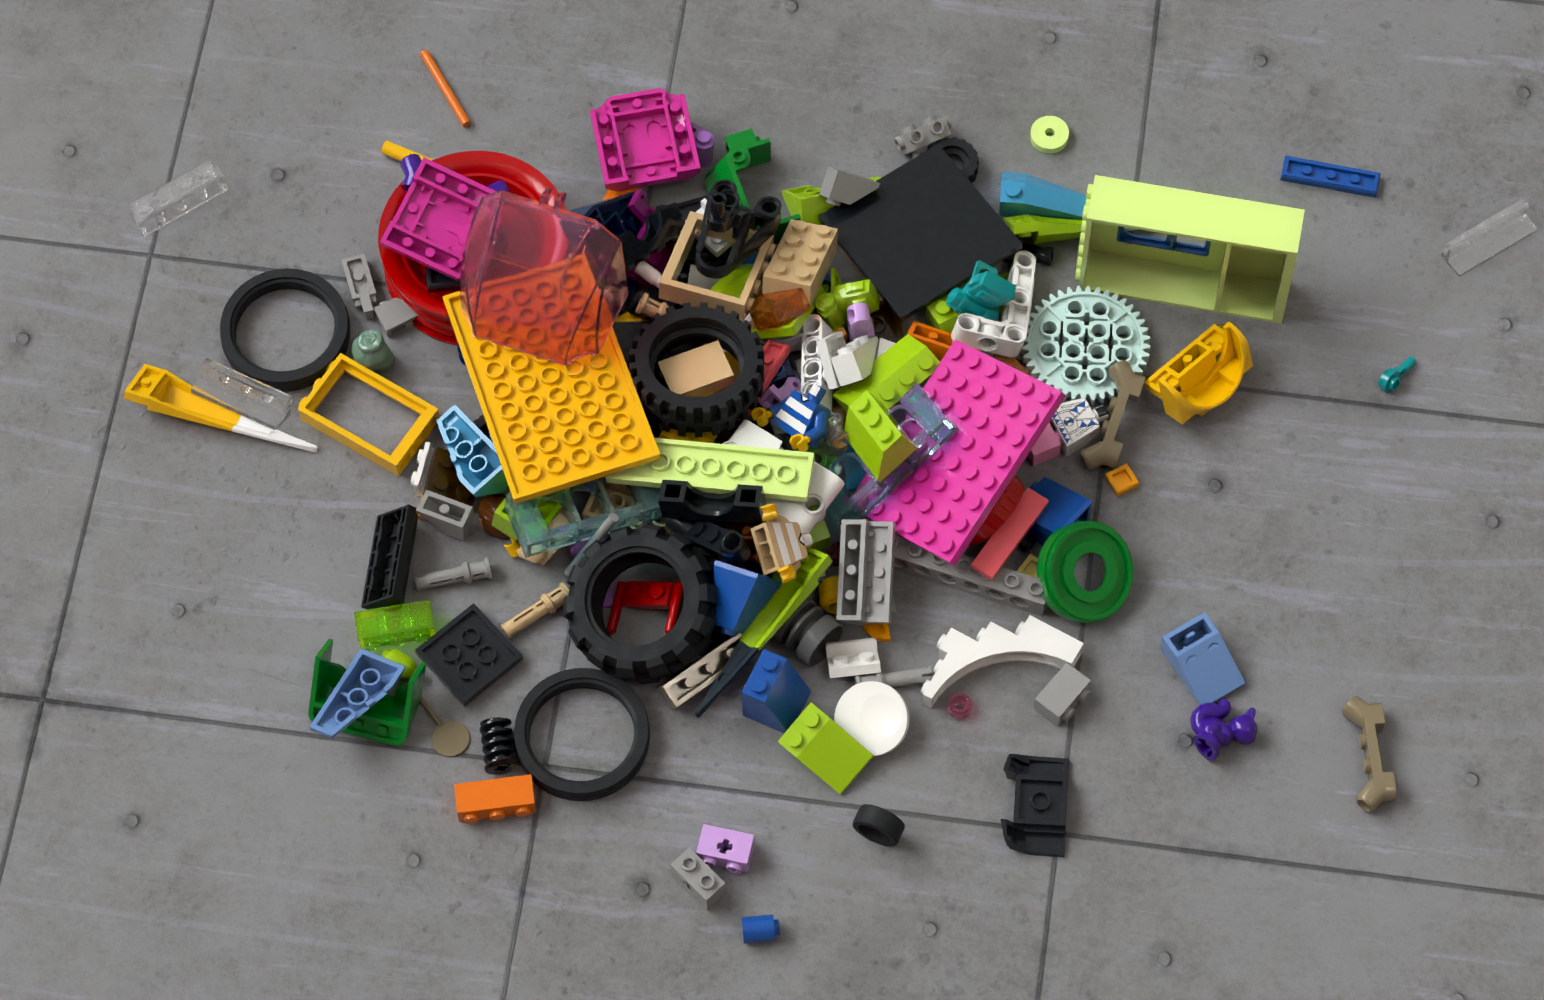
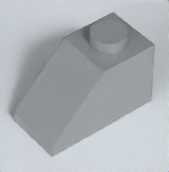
[819,166,880,206]
[373,298,418,338]
[416,490,474,541]

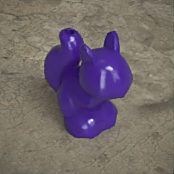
[1190,699,1257,761]

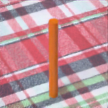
[420,50,471,127]

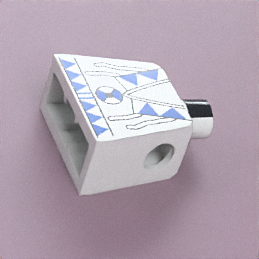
[1051,398,1109,457]

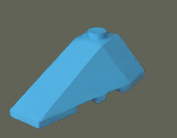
[999,172,1086,220]

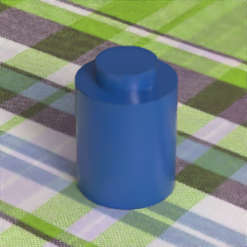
[742,914,780,944]

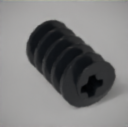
[480,717,517,775]

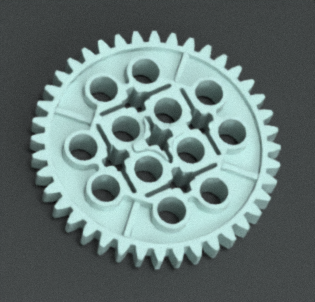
[1021,286,1151,405]

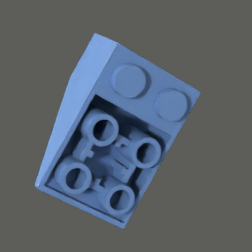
[1160,612,1245,705]

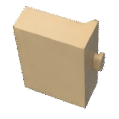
[657,340,735,397]

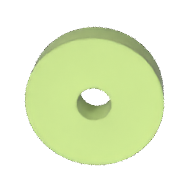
[1030,116,1069,154]

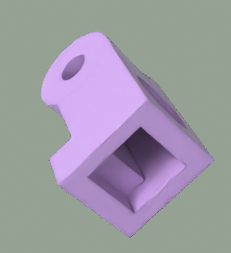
[847,303,875,342]
[758,377,801,410]

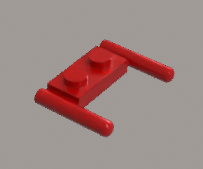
[606,581,684,634]

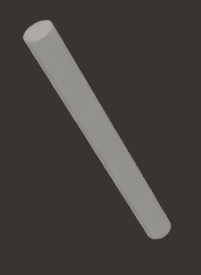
[564,513,619,577]

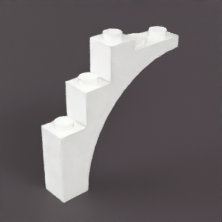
[920,615,1084,708]

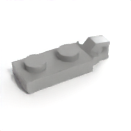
[341,253,377,320]

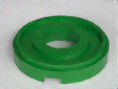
[1037,521,1134,623]

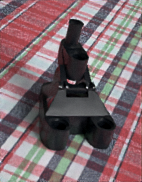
[695,179,782,279]

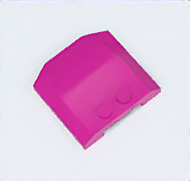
[590,88,701,191]
[380,157,502,281]

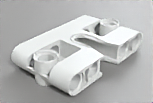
[716,420,845,533]

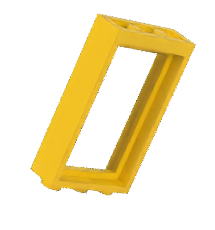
[298,353,440,477]

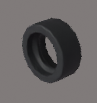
[853,804,905,847]

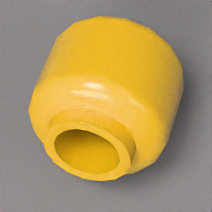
[818,576,839,614]

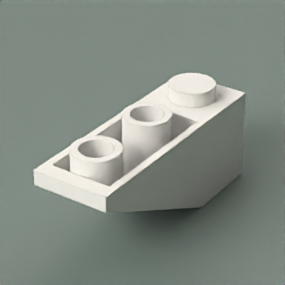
[830,334,878,387]

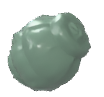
[352,329,395,372]

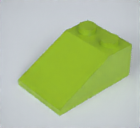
[777,702,874,795]

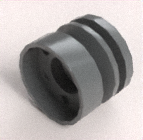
[776,598,844,667]

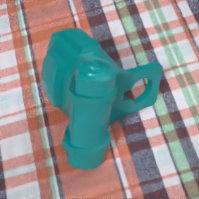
[946,260,1016,321]

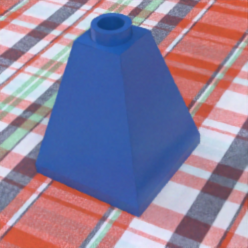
[714,560,782,637]

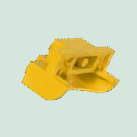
[1144,322,1253,425]

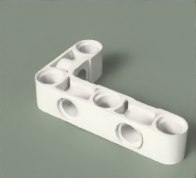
[951,251,1036,357]

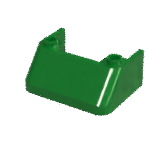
[704,138,801,251]
[308,639,426,746]

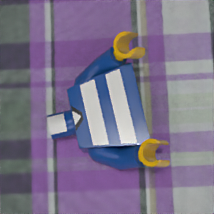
[751,383,831,452]

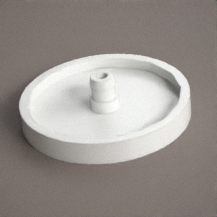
[834,681,910,757]

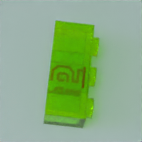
[354,600,435,650]

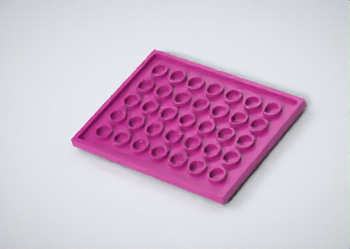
[846,339,1066,567]

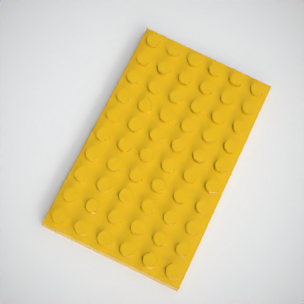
[442,253,661,504]

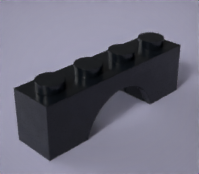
[598,202,685,272]
[658,480,767,524]

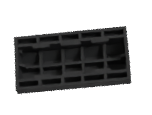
[361,504,418,613]

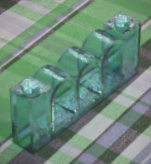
[826,383,959,526]
[504,476,662,558]

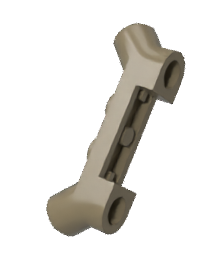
[1080,360,1145,470]
[1342,696,1396,812]

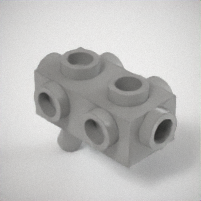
[894,115,951,159]

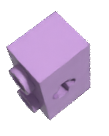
[696,824,755,873]

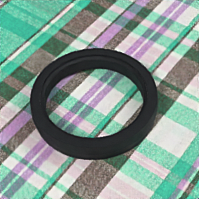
[220,268,350,392]
[514,668,650,801]

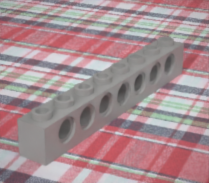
[894,534,1047,617]

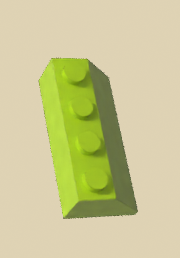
[832,334,940,413]

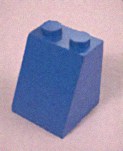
[1029,477,1092,546]
[741,649,811,733]

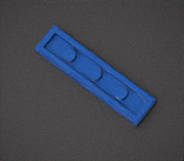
[1280,156,1381,198]

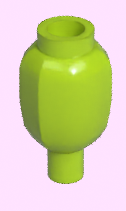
[381,649,417,679]

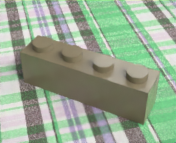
[657,632,743,709]

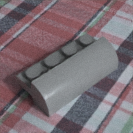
[836,519,896,625]

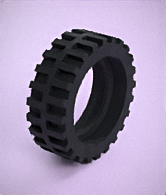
[629,302,764,438]

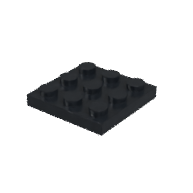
[415,603,523,707]

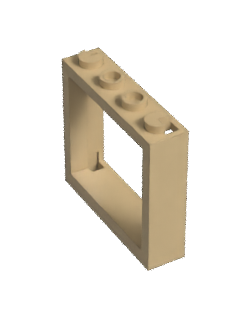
[659,211,777,321]

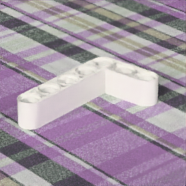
[760,314,833,428]

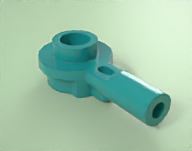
[1378,356,1417,393]

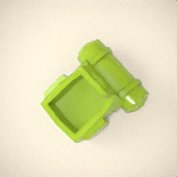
[815,268,880,331]

